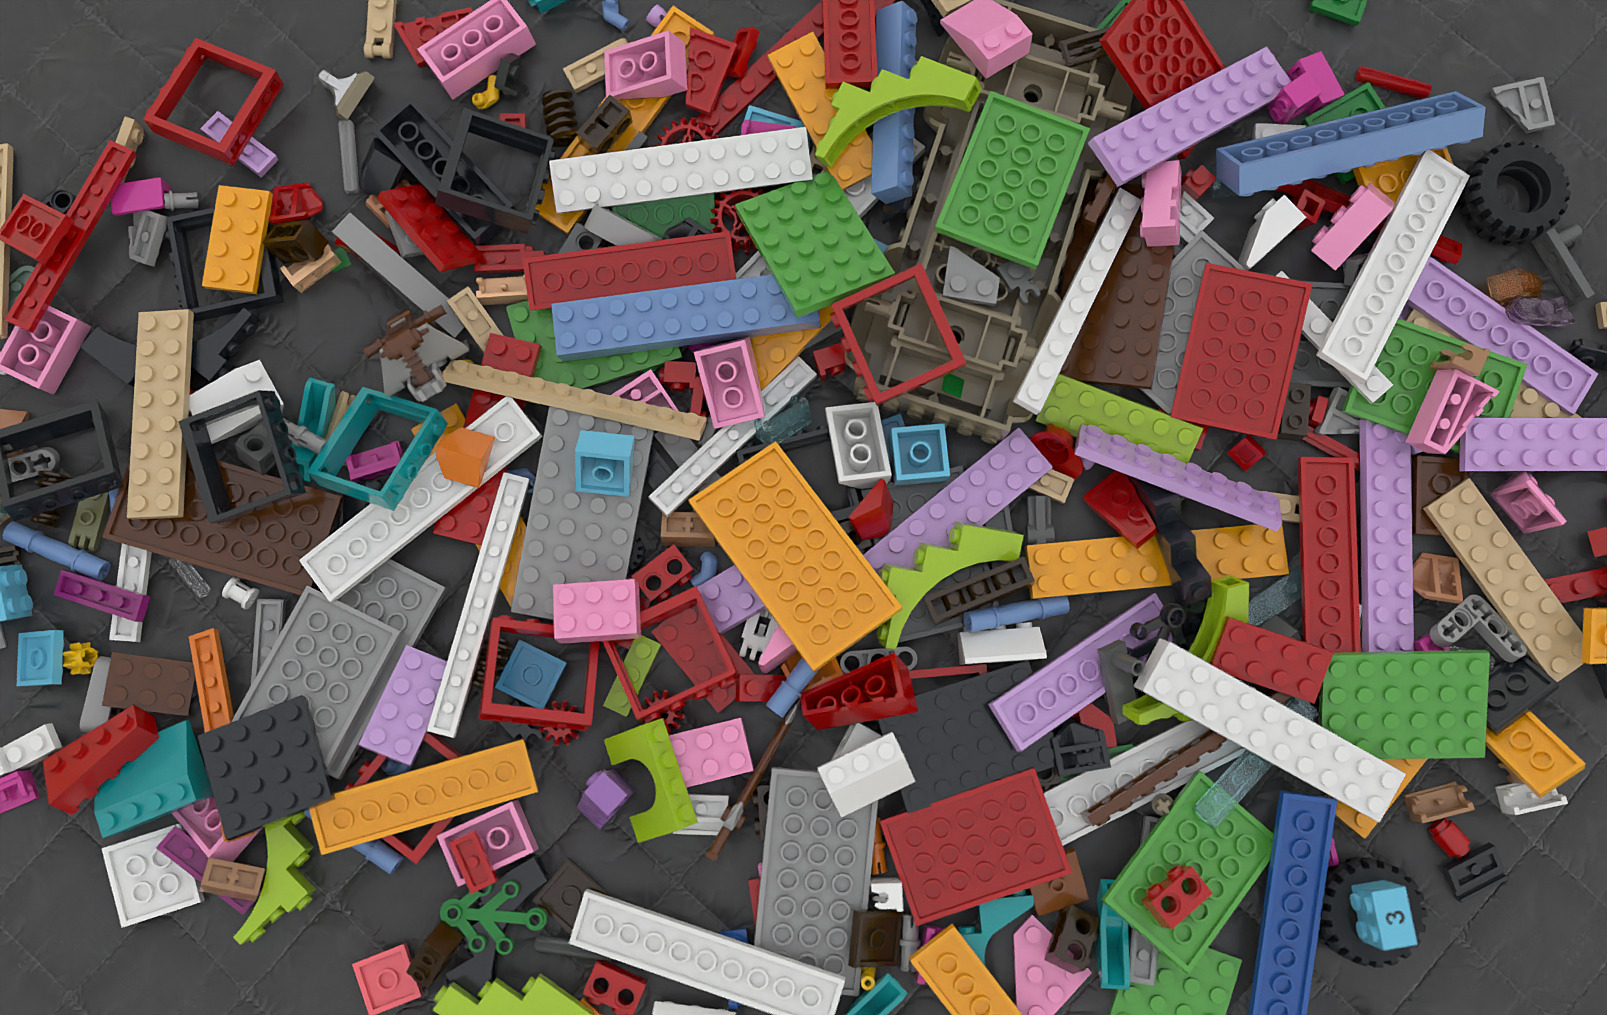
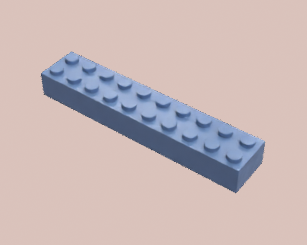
[1216,91,1486,196]
[551,275,821,361]

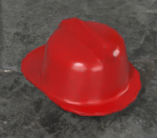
[1030,424,1084,479]

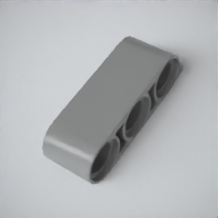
[584,203,662,246]
[840,647,917,674]
[80,656,121,733]

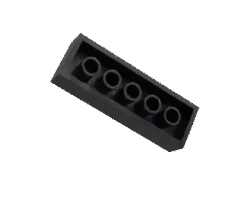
[372,97,516,246]

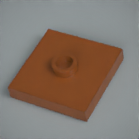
[1029,848,1089,916]

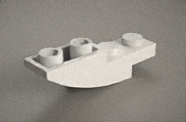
[0,723,62,778]

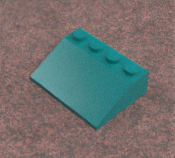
[94,720,214,838]

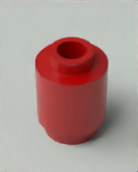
[1428,817,1471,858]

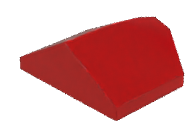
[269,182,323,224]
[849,479,894,540]

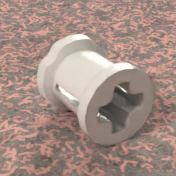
[222,576,259,609]

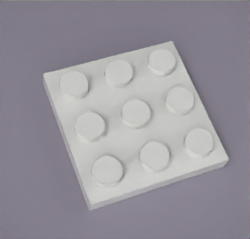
[102,823,205,927]

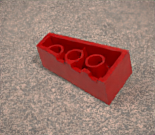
[800,653,918,730]
[43,705,159,815]

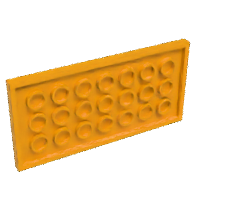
[688,441,903,673]

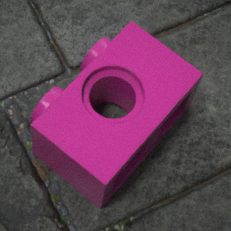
[1267,71,1323,125]

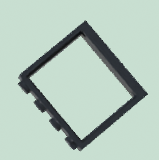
[435,107,556,234]
[165,207,284,322]
[178,390,306,523]
[0,400,124,521]
[736,424,859,524]

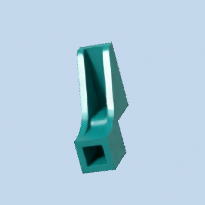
[291,378,336,482]
[1094,879,1130,990]
[958,890,1034,965]
[844,973,907,1015]

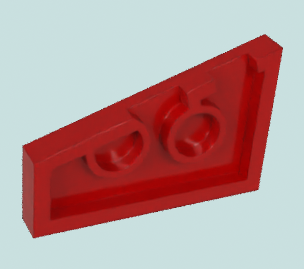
[686,27,738,116]

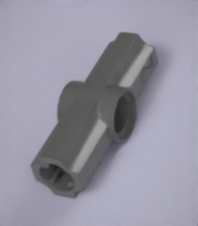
[1025,496,1055,546]

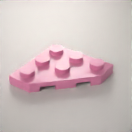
[1012,913,1092,1015]

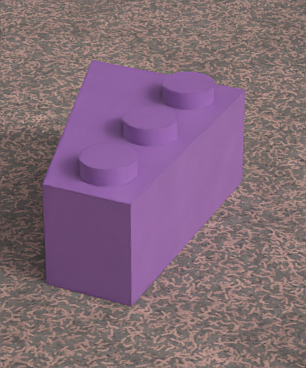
[577,768,636,830]

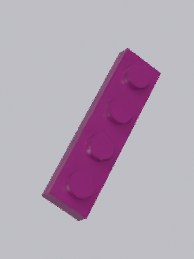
[53,570,150,622]
[156,826,261,915]

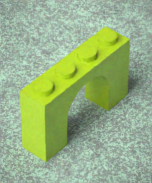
[604,718,698,843]

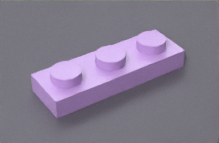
[200,111,278,178]

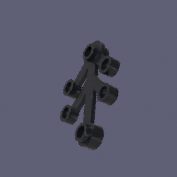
[1127,602,1189,699]

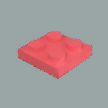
[352,943,424,1015]

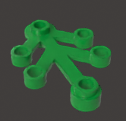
[440,880,548,955]

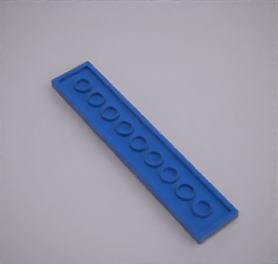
[1248,791,1337,1015]

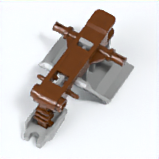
[363,305,470,402]

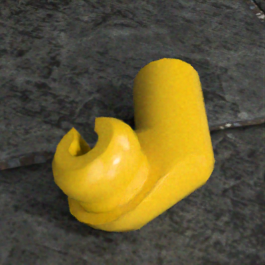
[472,75,500,109]
[860,967,876,990]

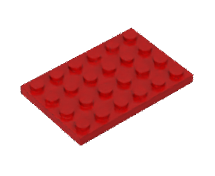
[1099,0,1225,159]
[1170,263,1313,440]
[880,767,1072,926]

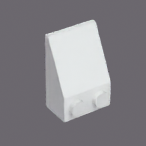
[1238,195,1306,271]
[189,360,284,444]

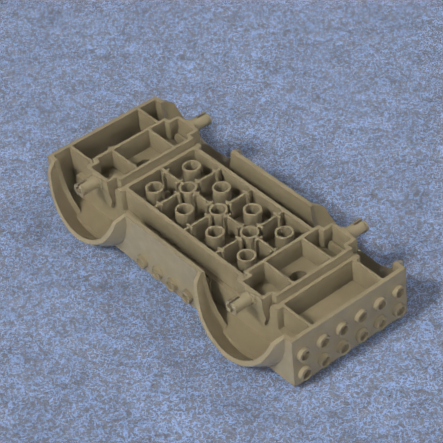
[845,0,1134,444]

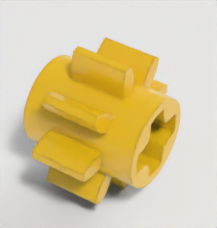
[62,642,98,675]

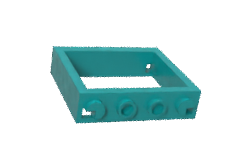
[307,387,448,511]

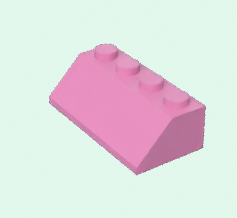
[417,0,536,100]

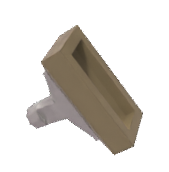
[317,69,375,121]

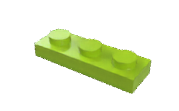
[603,635,662,717]

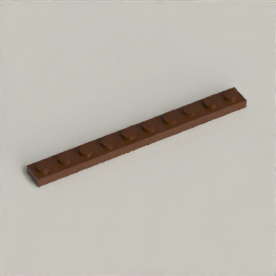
[1080,689,1291,826]

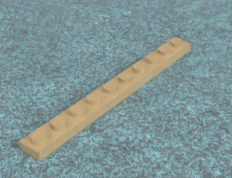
[443,360,707,440]

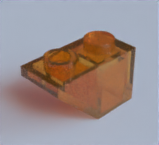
[1487,269,1543,305]

